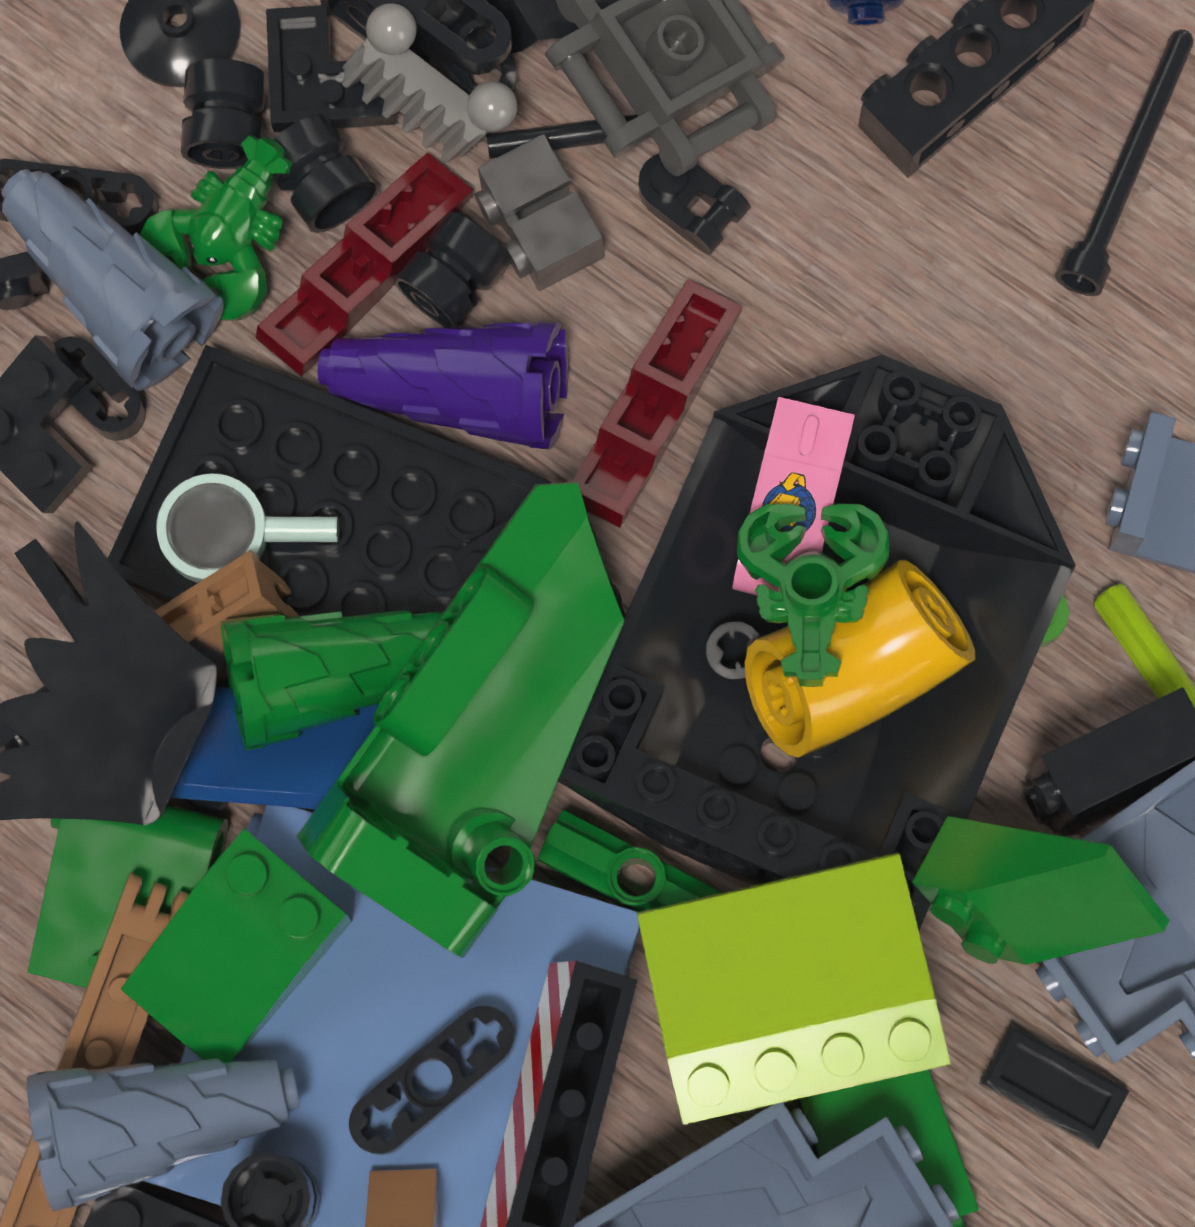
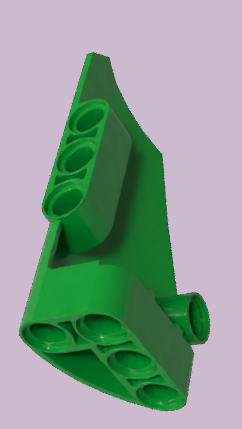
[296,482,625,958]

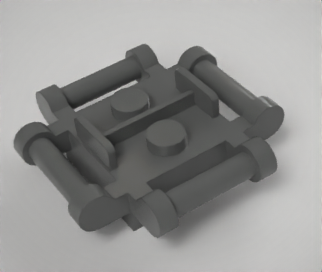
[545,0,785,176]

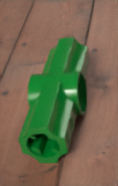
[537,810,722,912]

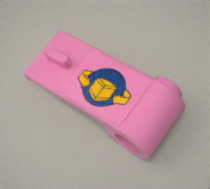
[733,397,855,596]

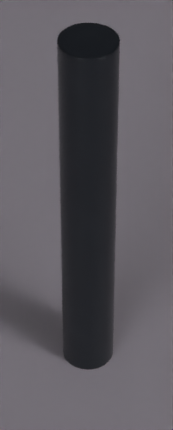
[486,114,652,159]

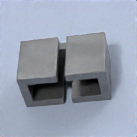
[474,134,604,292]

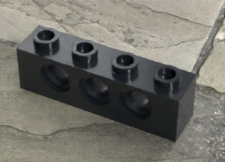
[858,0,1095,178]

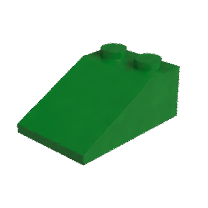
[912,816,1170,965]
[120,829,352,1063]

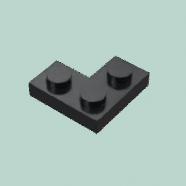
[266,5,395,133]
[0,335,92,513]

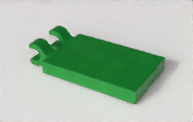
[798,1069,979,1227]

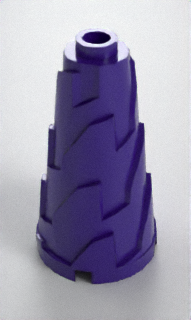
[317,321,569,449]

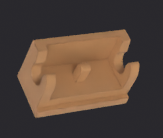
[155,550,299,684]

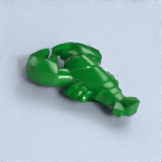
[140,135,292,321]
[737,504,890,687]

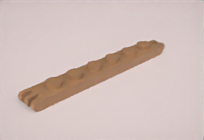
[0,873,189,1227]

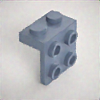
[1105,412,1195,574]

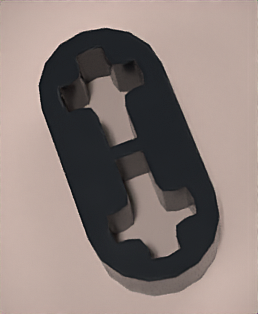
[53,337,146,441]

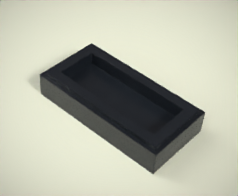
[979,1025,1129,1150]

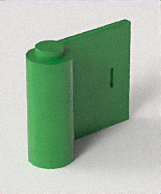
[27,804,228,988]

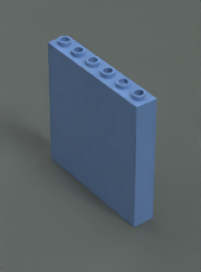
[144,805,640,1227]

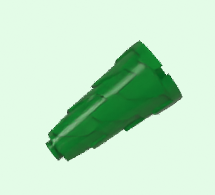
[220,610,443,750]

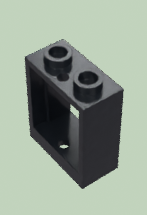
[1023,687,1195,834]

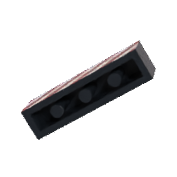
[480,961,638,1227]

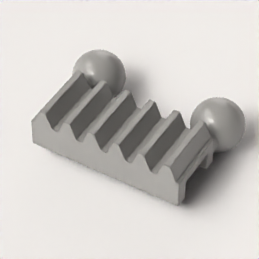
[342,3,517,163]

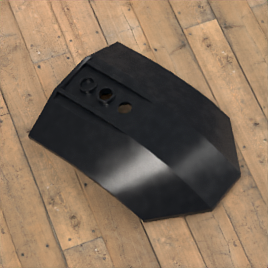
[558,354,1076,931]

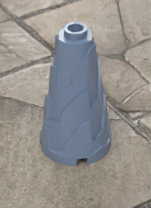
[1,169,224,391]
[27,1058,301,1211]

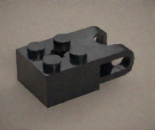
[320,0,517,95]

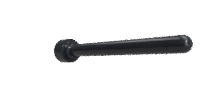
[1055,29,1194,296]

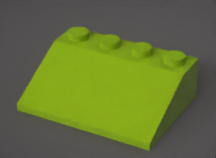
[637,852,951,1125]

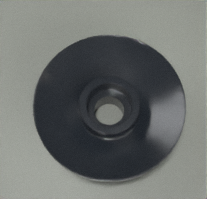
[119,0,241,87]

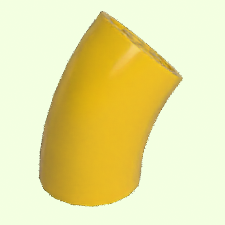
[745,560,975,757]

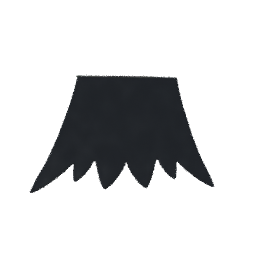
[0,521,217,825]

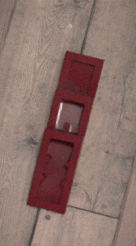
[255,153,473,377]
[571,279,743,528]

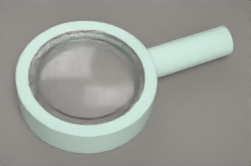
[156,474,339,583]

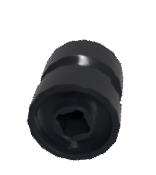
[180,58,265,169]
[272,114,376,233]
[393,211,510,328]
[220,1153,321,1227]

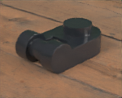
[638,154,751,255]

